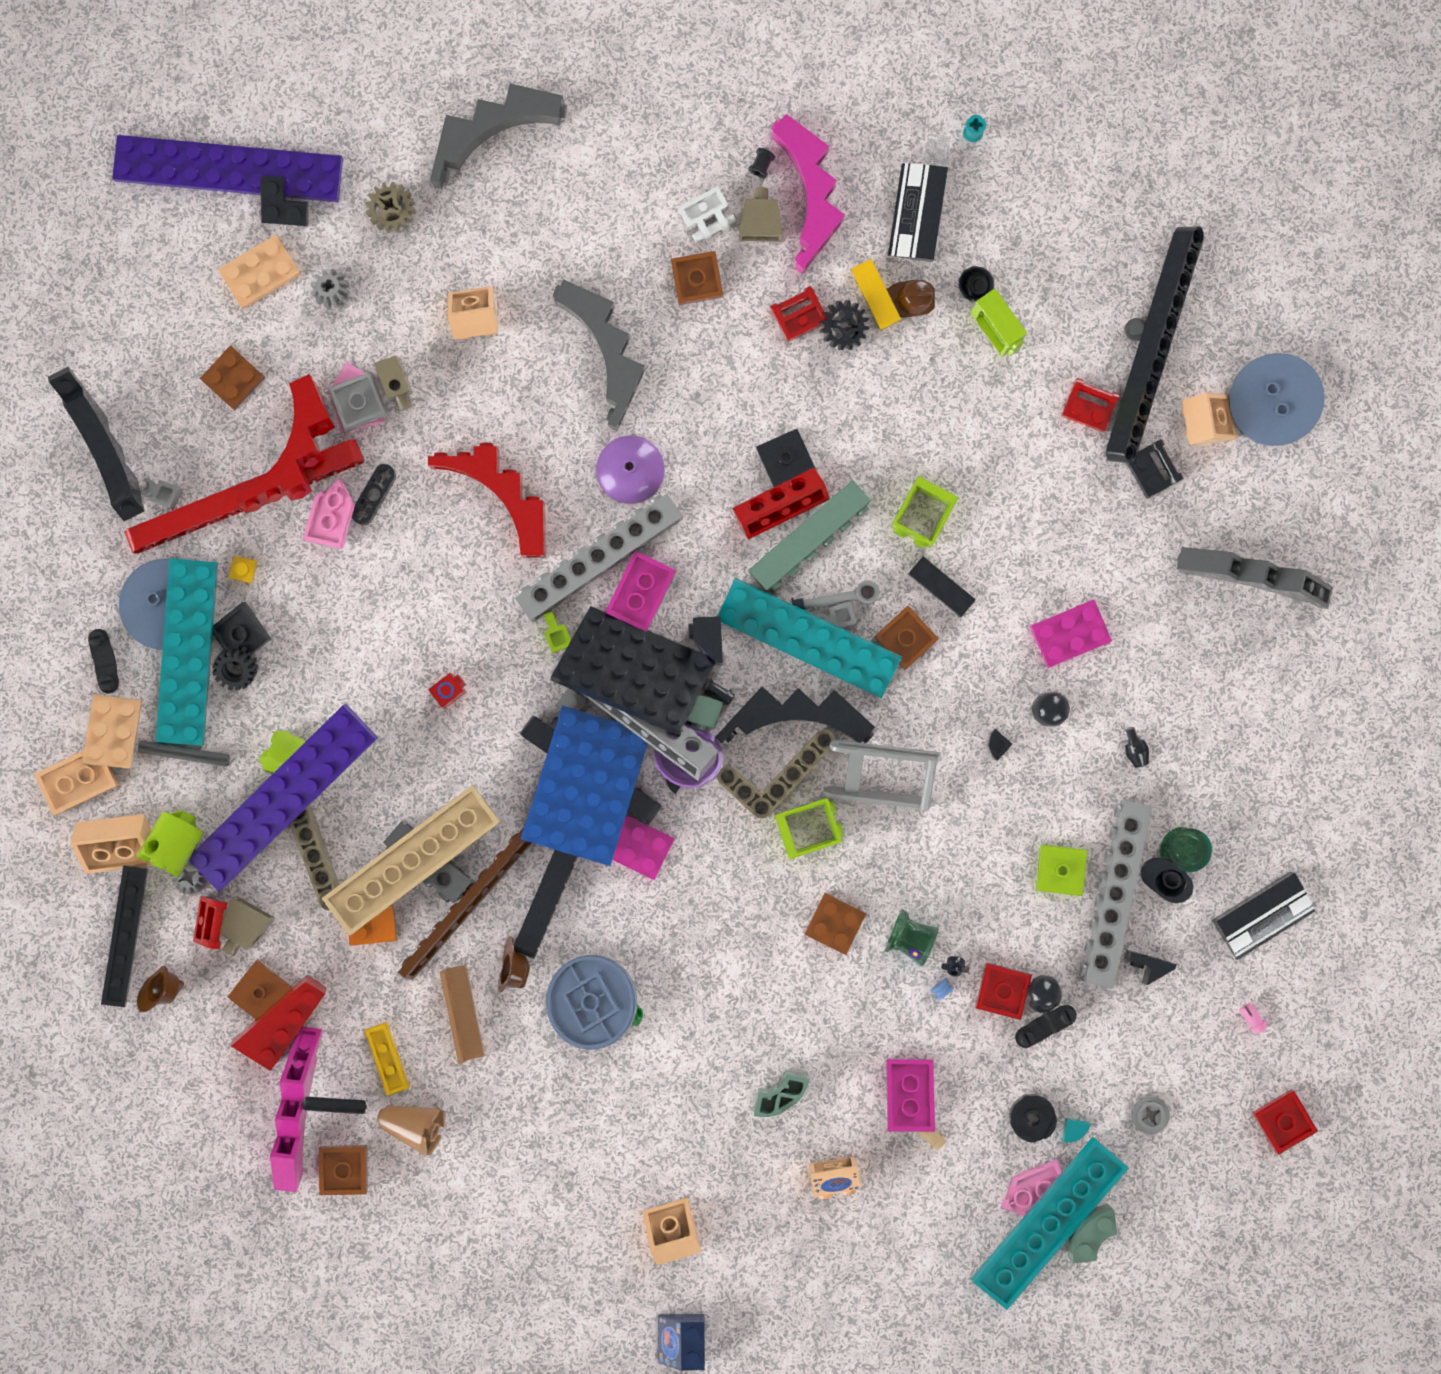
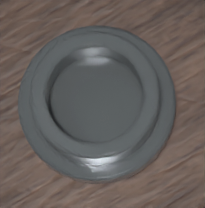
[1124,318,1145,341]

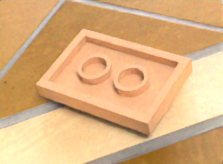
[218,234,301,309]
[82,694,142,769]
[34,750,119,816]

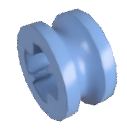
[930,978,954,1000]

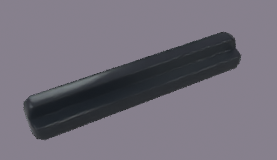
[301,1096,367,1114]

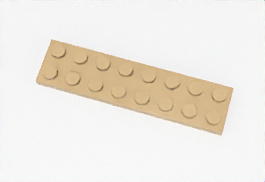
[322,785,501,936]

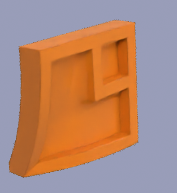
[349,904,397,946]

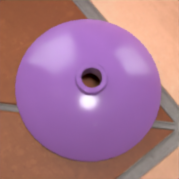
[596,436,665,504]
[654,724,723,788]

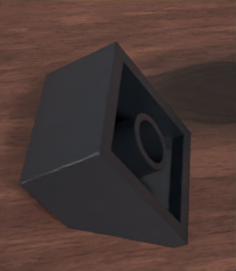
[688,616,723,666]

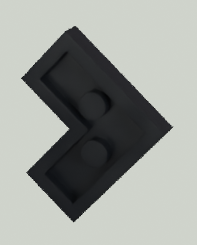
[260,175,309,226]

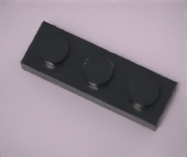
[908,556,976,618]

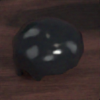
[958,266,995,302]
[1032,692,1070,727]
[1027,975,1062,1013]

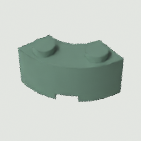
[687,695,723,731]
[754,1070,810,1117]
[1068,1204,1117,1264]

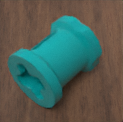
[963,115,986,142]

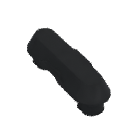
[88,629,119,694]
[1015,1005,1077,1048]

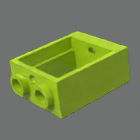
[970,288,1027,357]
[890,476,959,549]
[774,797,845,860]

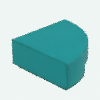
[1062,1118,1090,1143]

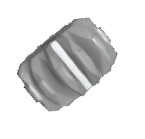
[310,269,350,309]

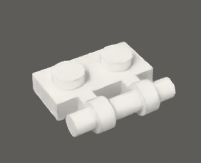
[678,186,736,243]

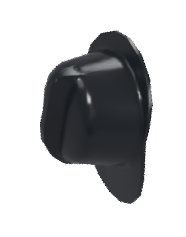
[1140,857,1194,904]

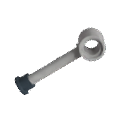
[791,580,879,610]

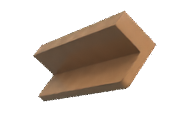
[440,965,485,1064]

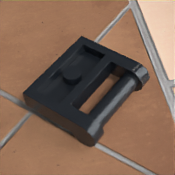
[1127,439,1184,499]

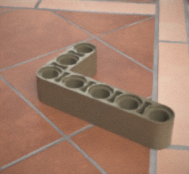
[717,730,835,819]
[285,805,340,911]

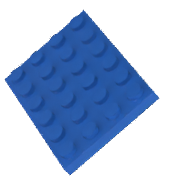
[521,705,648,866]

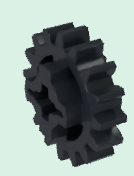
[819,300,869,350]

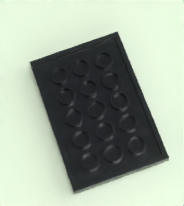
[551,606,715,735]

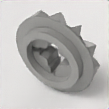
[170,861,208,895]
[1131,1096,1170,1134]

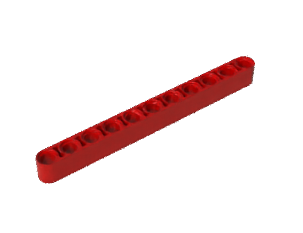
[124,439,365,554]

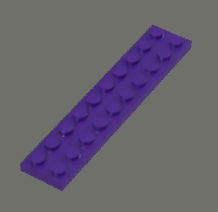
[112,135,343,203]
[189,704,379,892]

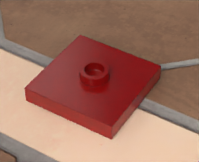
[975,962,1032,1020]
[1252,1089,1318,1155]

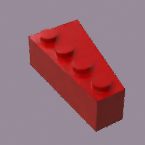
[231,975,326,1071]

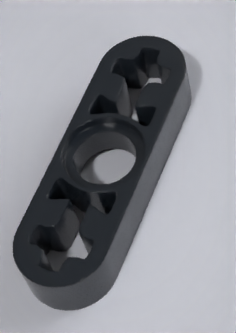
[352,464,396,525]

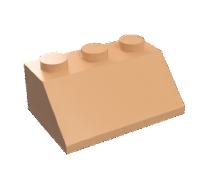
[70,814,153,874]

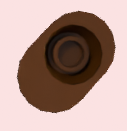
[887,280,935,318]
[498,936,530,992]
[137,966,184,1012]

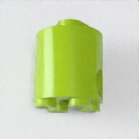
[259,730,306,774]
[136,809,204,878]

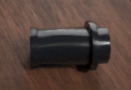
[704,680,735,706]

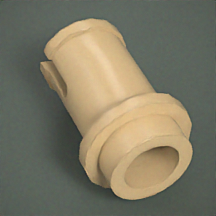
[917,1130,947,1151]

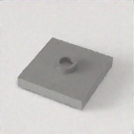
[328,372,388,432]

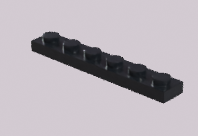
[101,865,149,1007]

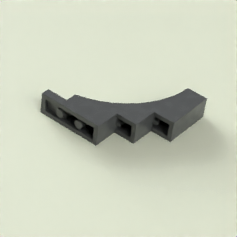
[430,83,567,189]
[553,279,645,431]
[1177,547,1333,609]

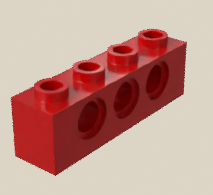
[732,468,830,540]

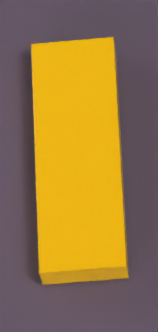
[851,259,901,331]
[364,1022,410,1096]

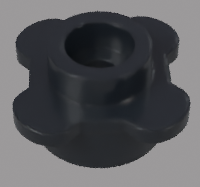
[941,956,969,977]

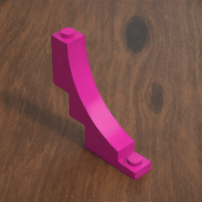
[771,114,845,274]
[270,1027,322,1193]

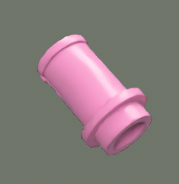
[1239,1002,1268,1034]

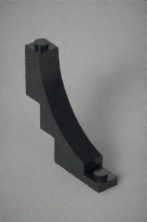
[48,366,145,521]
[715,686,875,744]

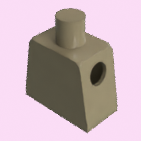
[739,187,783,242]
[374,355,413,411]
[220,896,275,956]

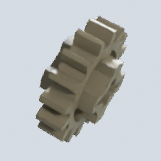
[365,182,416,234]

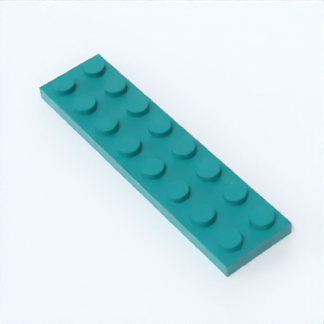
[155,558,218,746]
[718,577,902,699]
[971,1137,1129,1310]

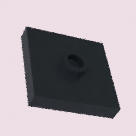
[756,429,816,488]
[213,602,271,666]

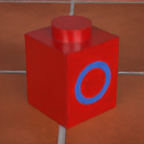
[428,673,467,709]

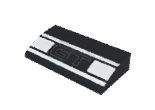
[888,163,948,262]
[1212,872,1315,960]

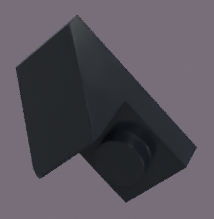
[1124,950,1177,985]

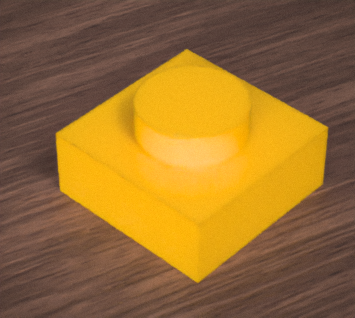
[228,556,258,584]

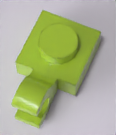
[543,611,572,654]

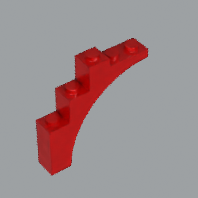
[235,374,336,514]
[428,442,546,558]

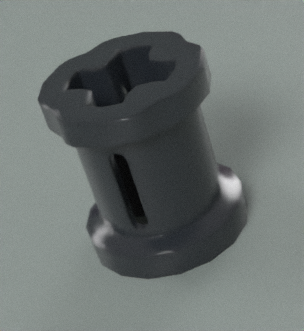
[748,148,776,179]

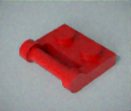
[769,286,826,342]
[1061,378,1120,433]
[193,896,228,949]

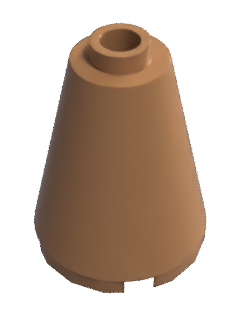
[377,1105,446,1155]

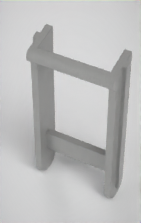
[823,740,941,811]

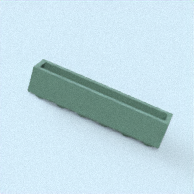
[748,480,871,592]

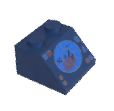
[658,1314,705,1371]

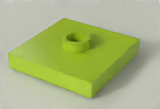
[1035,845,1088,896]

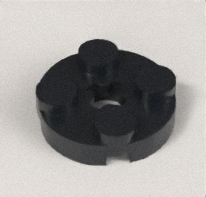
[1009,1094,1057,1143]

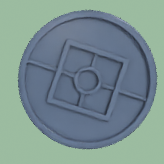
[1229,353,1324,446]
[119,559,169,650]
[546,955,637,1050]

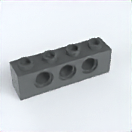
[383,821,475,903]

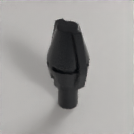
[1125,727,1149,768]

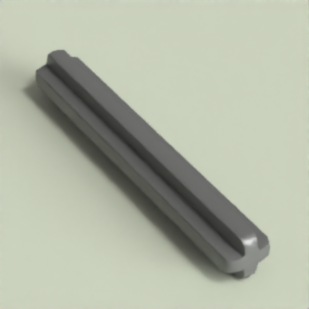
[138,741,230,766]

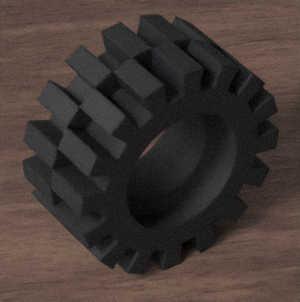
[212,645,258,691]

